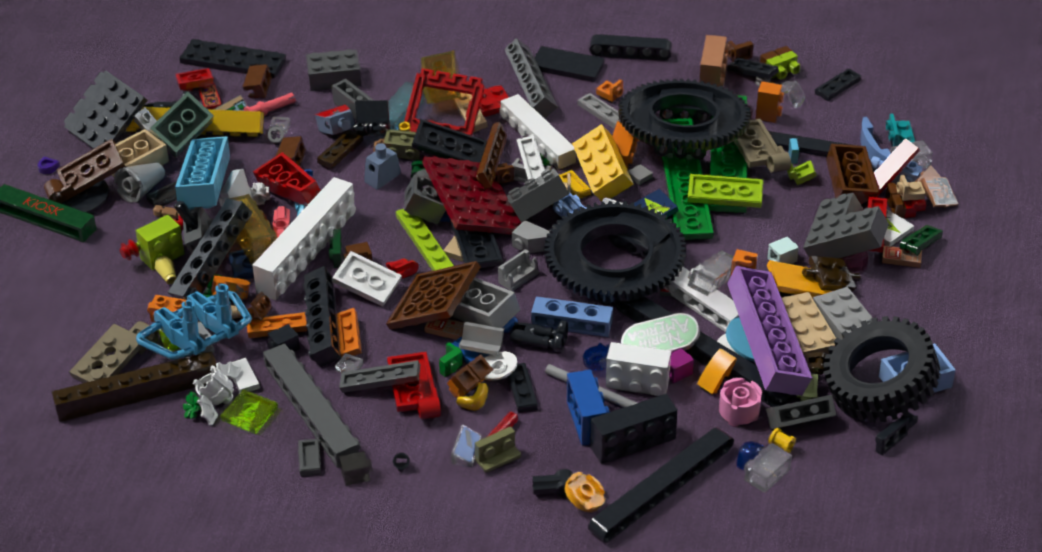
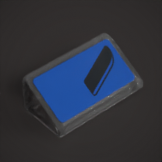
[451,425,482,467]

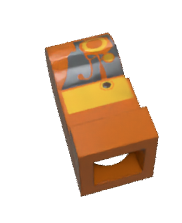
[211,275,250,300]

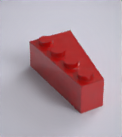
[253,152,321,207]

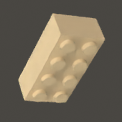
[782,292,836,363]

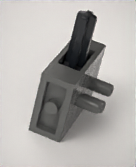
[174,201,214,254]

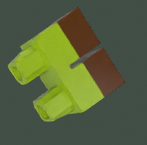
[760,45,800,80]

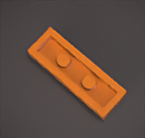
[337,308,362,359]
[247,312,307,339]

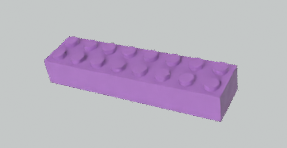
[727,266,812,396]

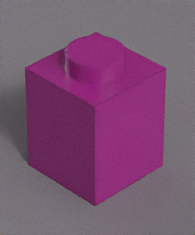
[669,348,694,384]

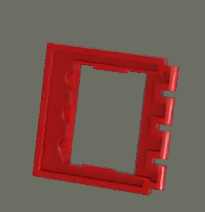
[404,68,485,136]

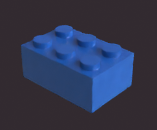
[567,369,609,446]

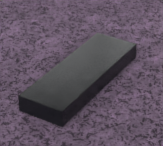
[727,58,779,79]
[814,68,862,101]
[507,363,538,413]

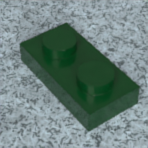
[329,229,342,268]

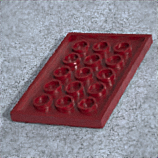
[422,156,521,234]

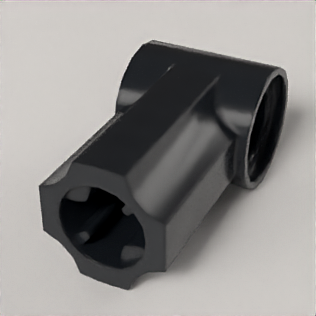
[532,469,573,498]

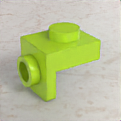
[787,160,817,185]

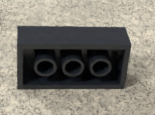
[590,394,678,464]

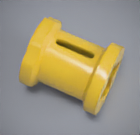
[768,428,796,454]

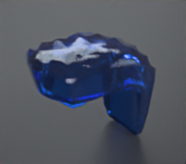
[736,441,766,470]

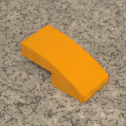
[697,349,737,394]

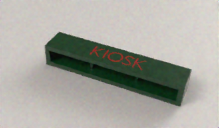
[0,184,97,243]

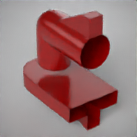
[386,258,419,279]

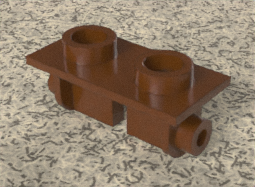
[247,291,272,321]

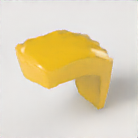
[457,383,488,411]

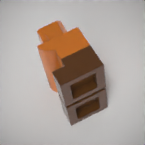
[447,354,494,398]

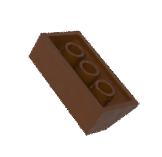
[826,144,879,204]

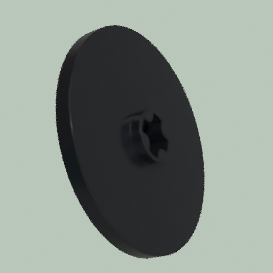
[61,179,110,213]

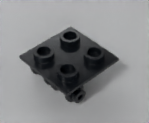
[353,100,390,136]

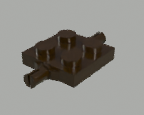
[802,256,861,292]

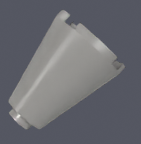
[114,163,165,202]

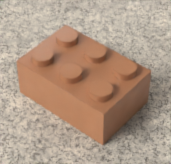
[699,35,729,88]

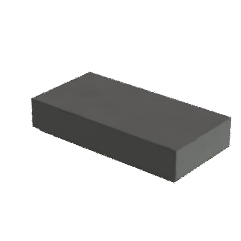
[298,439,321,476]

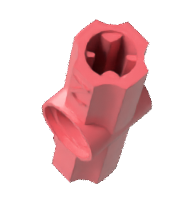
[272,206,290,242]

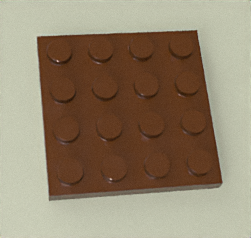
[386,261,481,330]

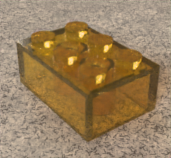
[421,51,461,104]

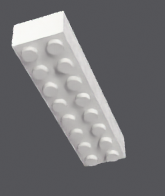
[253,177,356,301]

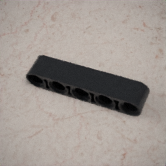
[589,34,672,61]

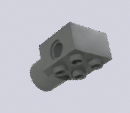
[404,170,446,224]

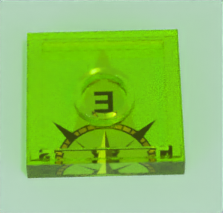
[221,390,278,434]

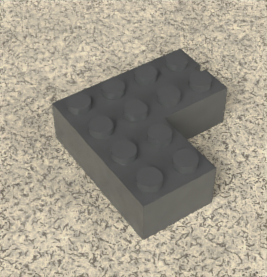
[803,193,889,258]

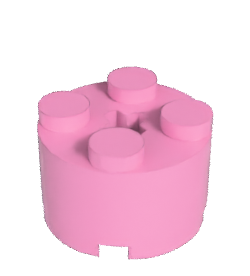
[719,378,762,427]

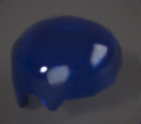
[582,342,610,371]

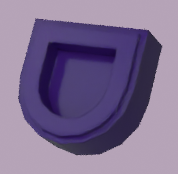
[38,157,60,174]

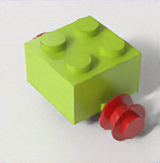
[119,215,184,270]

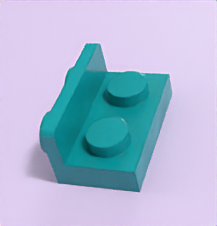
[886,114,915,149]

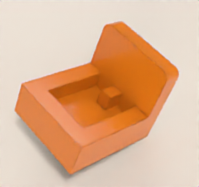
[596,79,624,102]

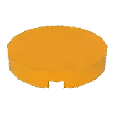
[565,472,605,512]

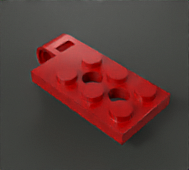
[387,352,441,420]

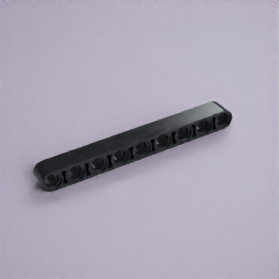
[588,427,734,543]

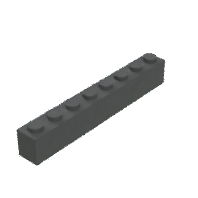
[263,344,361,468]

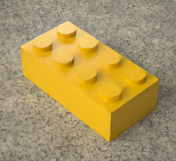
[572,124,633,202]

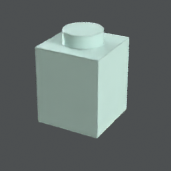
[767,237,799,264]

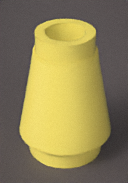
[155,256,177,285]

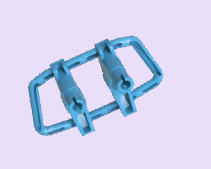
[136,284,252,360]

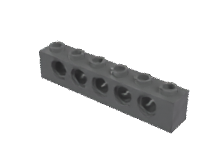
[505,38,558,118]

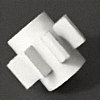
[249,183,270,205]

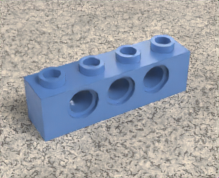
[531,297,613,337]

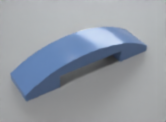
[860,117,891,161]

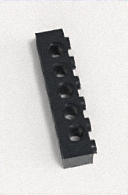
[168,199,253,300]
[303,266,341,367]

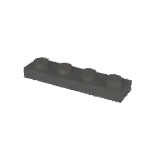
[339,360,421,393]

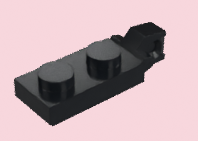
[875,411,918,455]

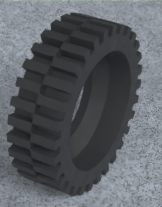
[823,316,941,422]

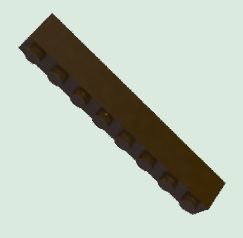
[51,351,217,422]

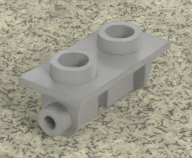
[134,108,157,132]

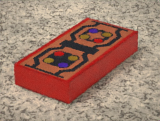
[198,85,221,110]

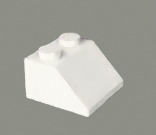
[219,169,254,207]

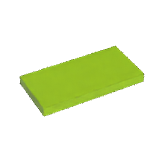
[687,174,763,208]

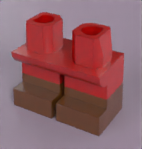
[885,182,926,219]

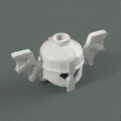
[193,362,241,426]

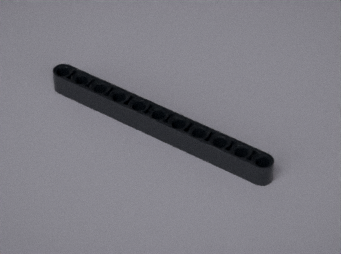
[614,297,794,407]

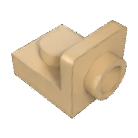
[897,175,926,201]

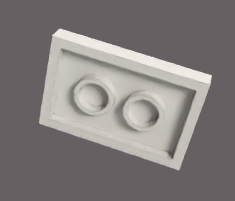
[332,251,402,307]

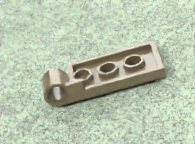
[734,119,791,173]
[69,321,159,383]

